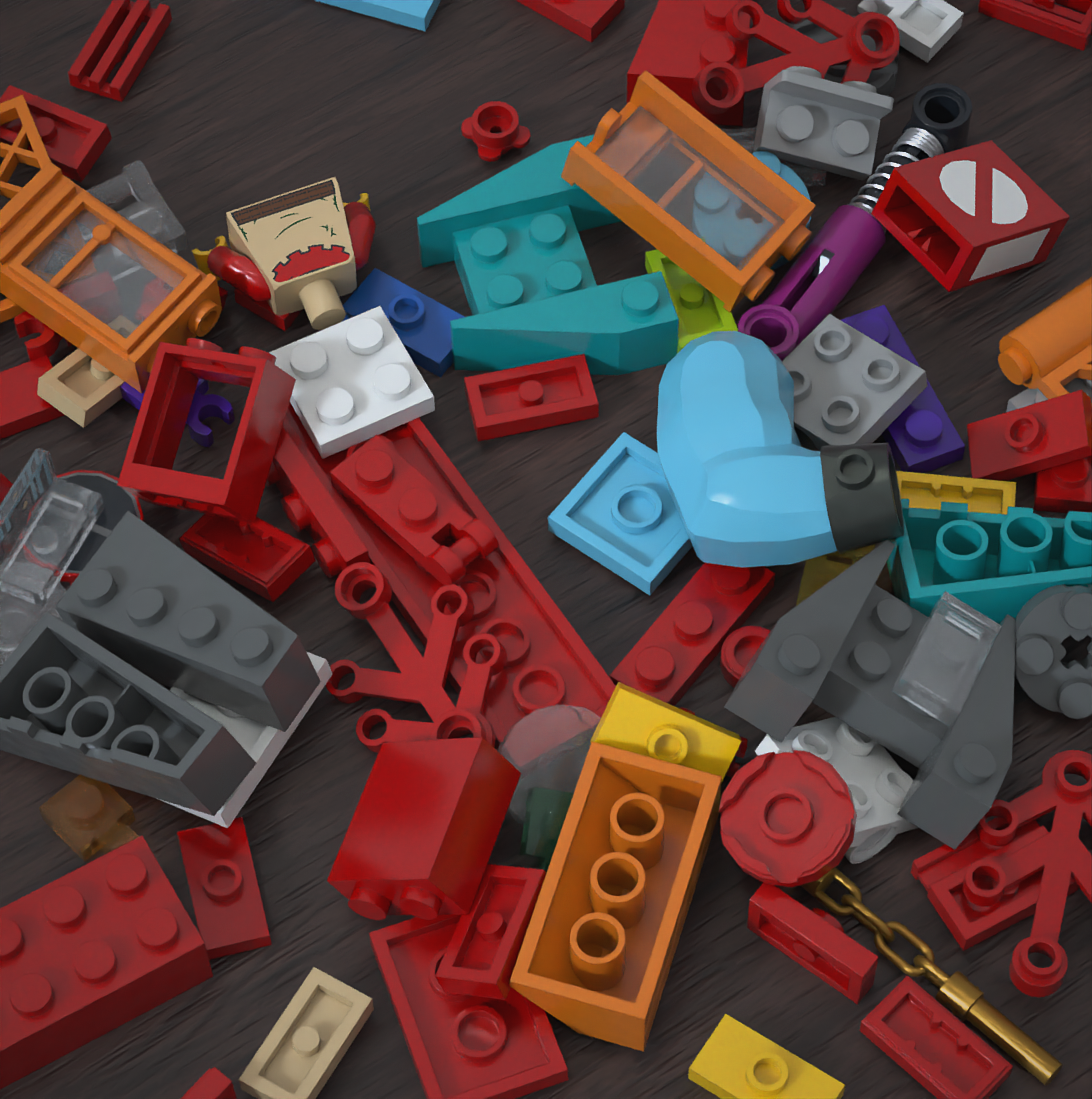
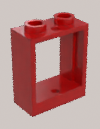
[117,338,296,523]

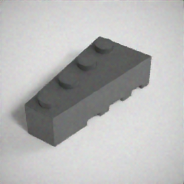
[55,511,321,732]
[0,611,257,816]

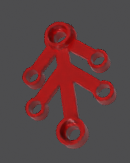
[692,0,900,114]
[325,562,507,753]
[963,750,1092,997]

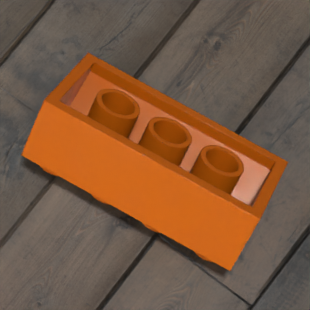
[510,742,722,1052]

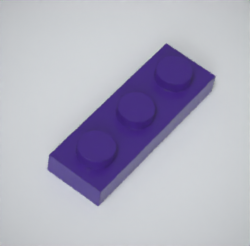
[841,305,965,473]

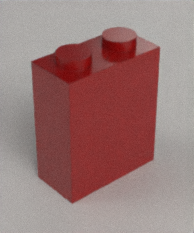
[327,737,521,920]

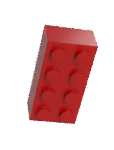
[0,835,213,1090]

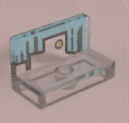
[0,448,104,607]

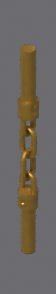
[719,800,1063,1086]

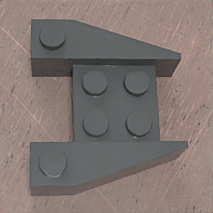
[724,540,1016,850]

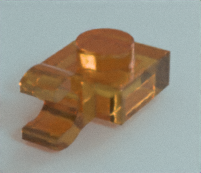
[38,775,139,862]

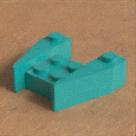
[417,135,679,375]

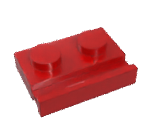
[911,816,1079,951]

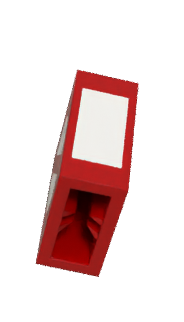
[871,140,1070,292]

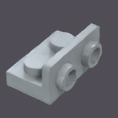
[753,66,894,181]

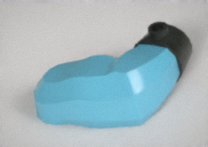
[657,331,904,568]

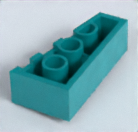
[884,499,1092,639]

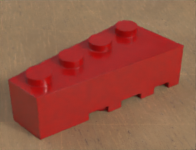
[627,0,753,126]

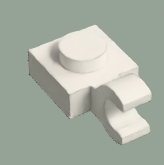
[857,0,964,63]

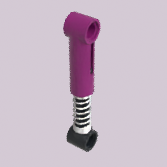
[738,83,972,361]

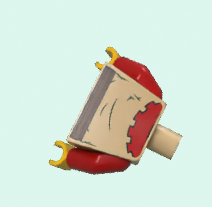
[192,177,376,330]

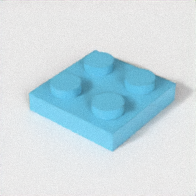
[548,432,693,595]

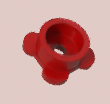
[461,101,530,162]

